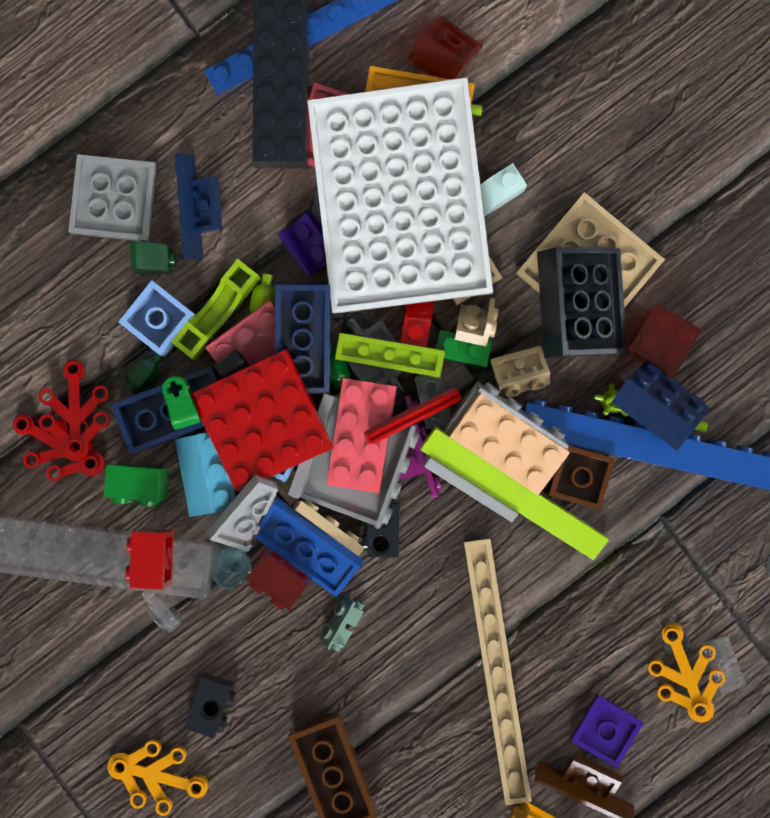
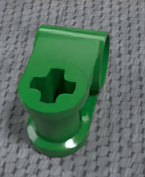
[162,377,202,430]

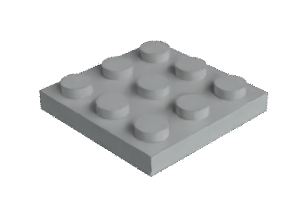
[68,154,157,242]

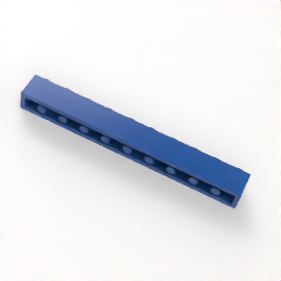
[523,399,770,491]

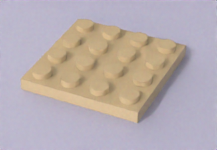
[516,192,665,308]

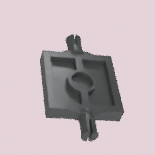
[345,317,406,396]

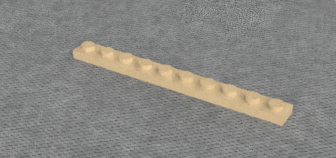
[464,538,532,805]

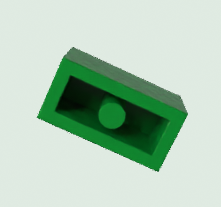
[435,330,492,369]

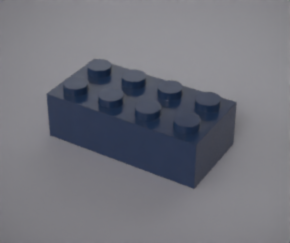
[274,281,331,393]
[111,366,220,454]

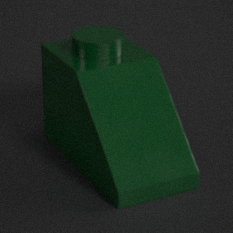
[130,241,177,275]

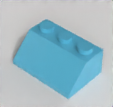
[175,433,239,517]

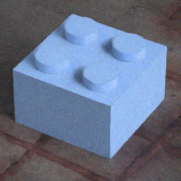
[119,280,196,357]

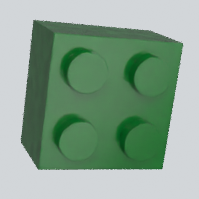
[103,464,170,506]

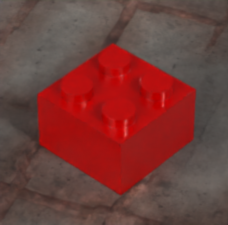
[125,528,174,590]

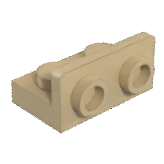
[455,298,499,346]
[490,345,550,397]

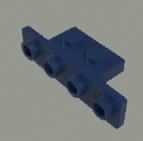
[175,153,223,260]

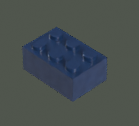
[612,361,711,451]

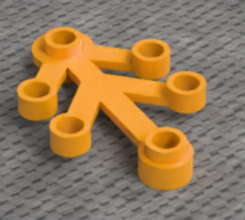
[648,622,725,723]
[107,739,209,816]

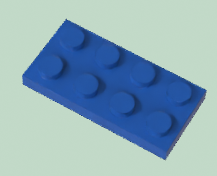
[253,498,364,597]

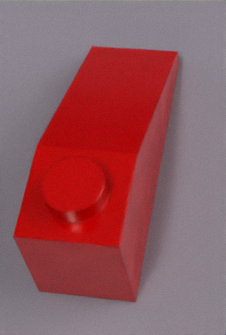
[400,301,435,348]

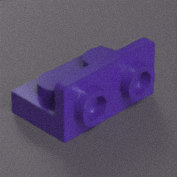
[278,211,327,276]

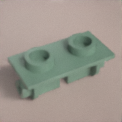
[320,594,365,652]

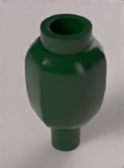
[124,352,164,395]

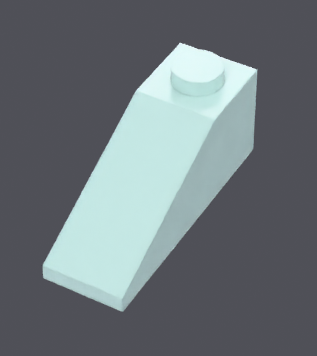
[480,163,527,217]

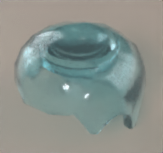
[211,547,252,590]

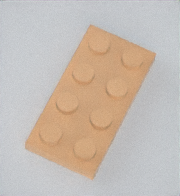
[449,392,570,495]

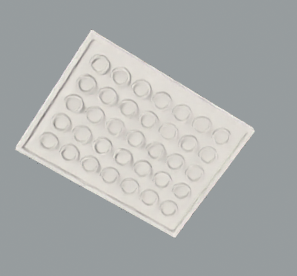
[308,78,493,314]

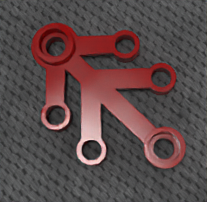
[38,360,110,461]
[13,409,105,481]

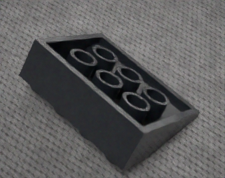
[537,247,627,358]

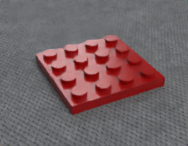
[190,349,334,492]

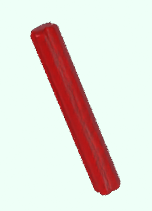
[364,388,461,444]

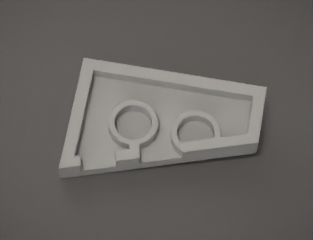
[206,475,278,552]

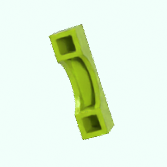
[171,259,261,361]

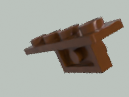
[534,754,634,818]

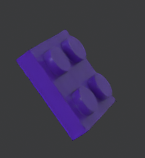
[570,694,644,769]

